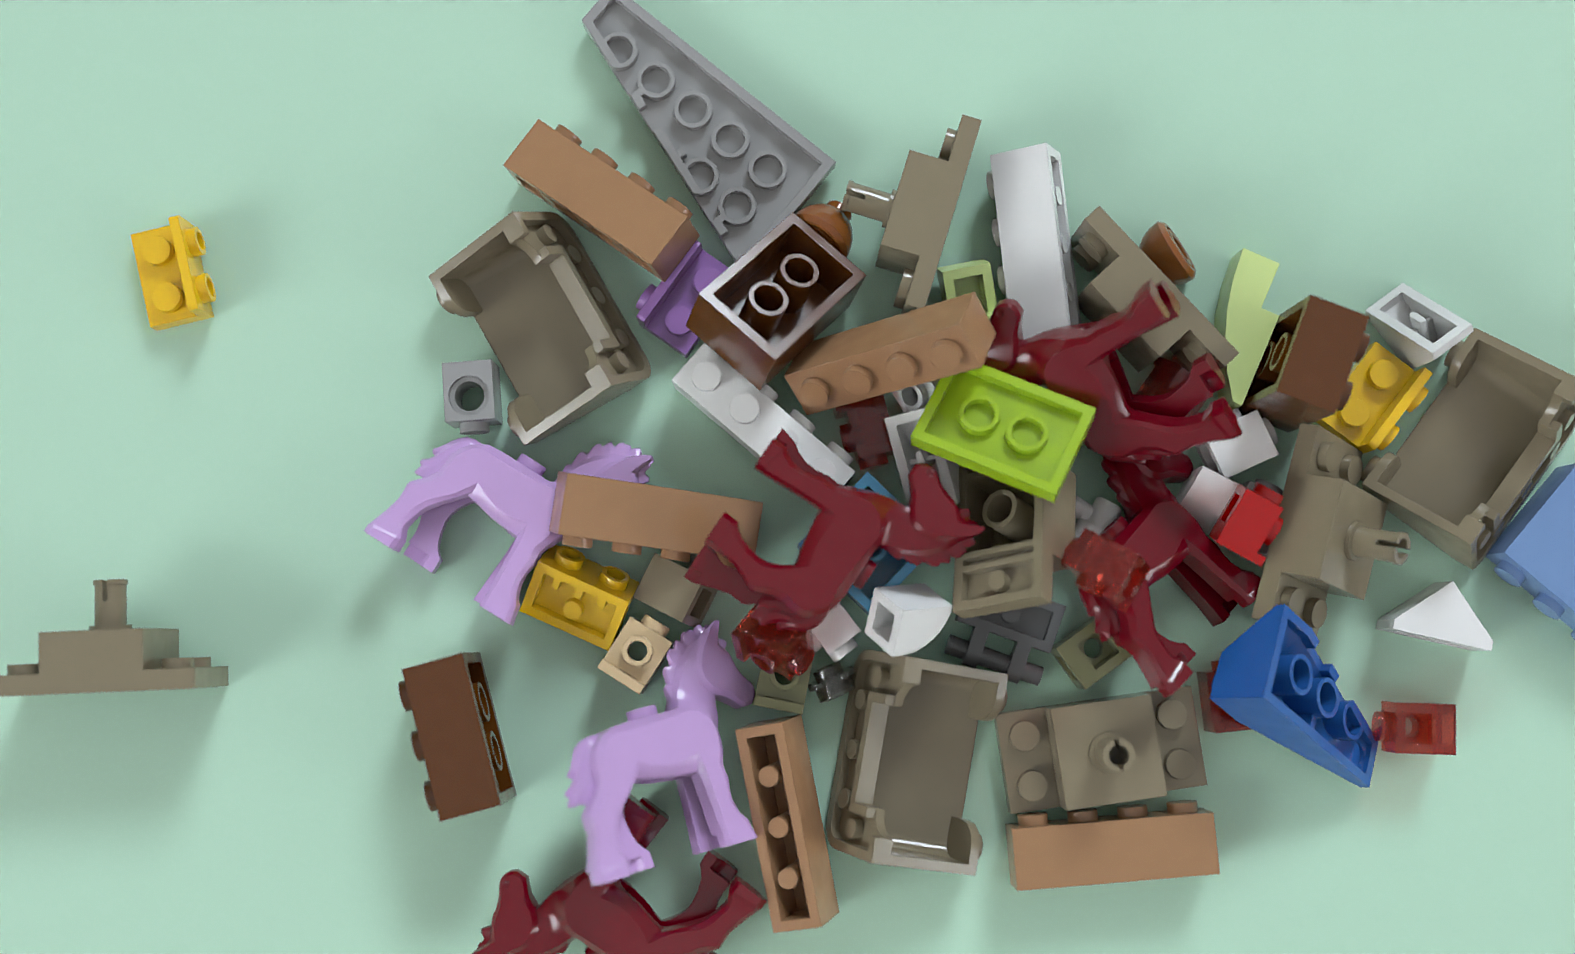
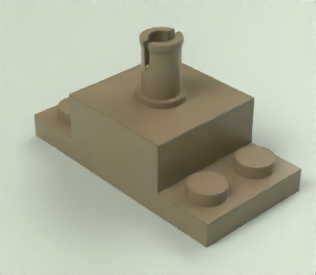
[840,115,982,314]
[1071,206,1239,376]
[1251,423,1410,636]
[952,465,1076,619]
[0,579,228,697]
[994,685,1208,814]

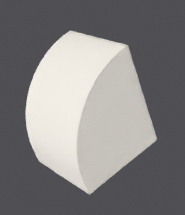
[1176,466,1238,535]
[864,583,953,657]

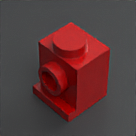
[1209,482,1284,567]

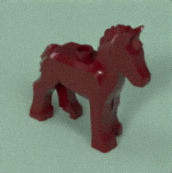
[983,278,1242,465]
[684,428,985,631]
[1078,453,1261,698]
[472,794,767,954]

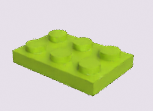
[911,365,1096,503]

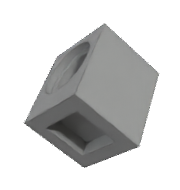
[442,359,503,435]

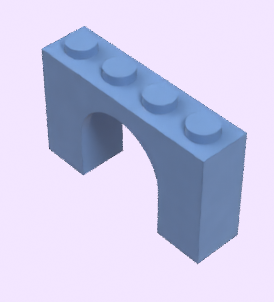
[1486,463,1575,640]

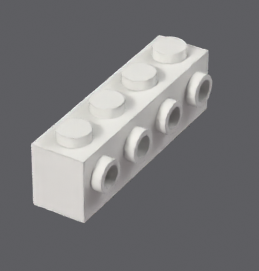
[986,143,1081,339]
[672,343,856,510]

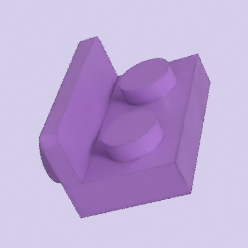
[636,240,728,358]

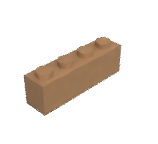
[503,119,700,282]
[784,291,996,415]
[549,471,763,569]
[735,714,839,933]
[1005,800,1220,891]

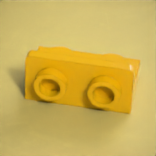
[131,215,216,331]
[1316,342,1433,454]
[519,545,639,651]

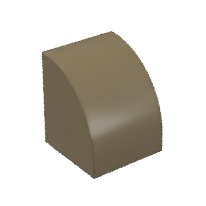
[633,553,718,628]

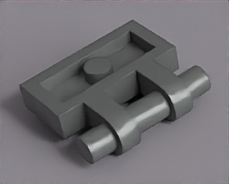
[944,601,1066,686]

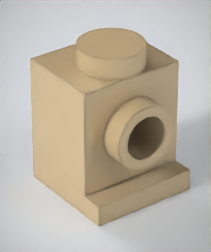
[597,613,673,694]

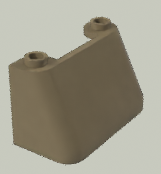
[428,211,651,446]
[1360,328,1575,570]
[826,650,1008,876]

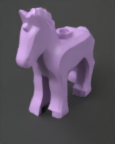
[364,437,654,625]
[565,620,758,887]

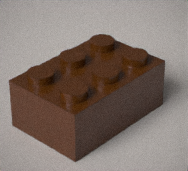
[686,212,866,391]
[1238,294,1370,433]
[398,652,517,822]

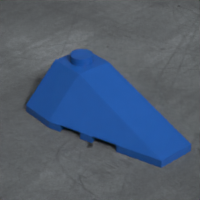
[1210,604,1378,788]

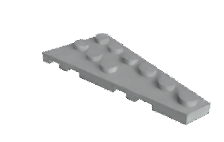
[582,0,836,261]

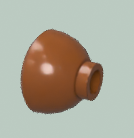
[796,200,853,258]
[1139,221,1196,286]

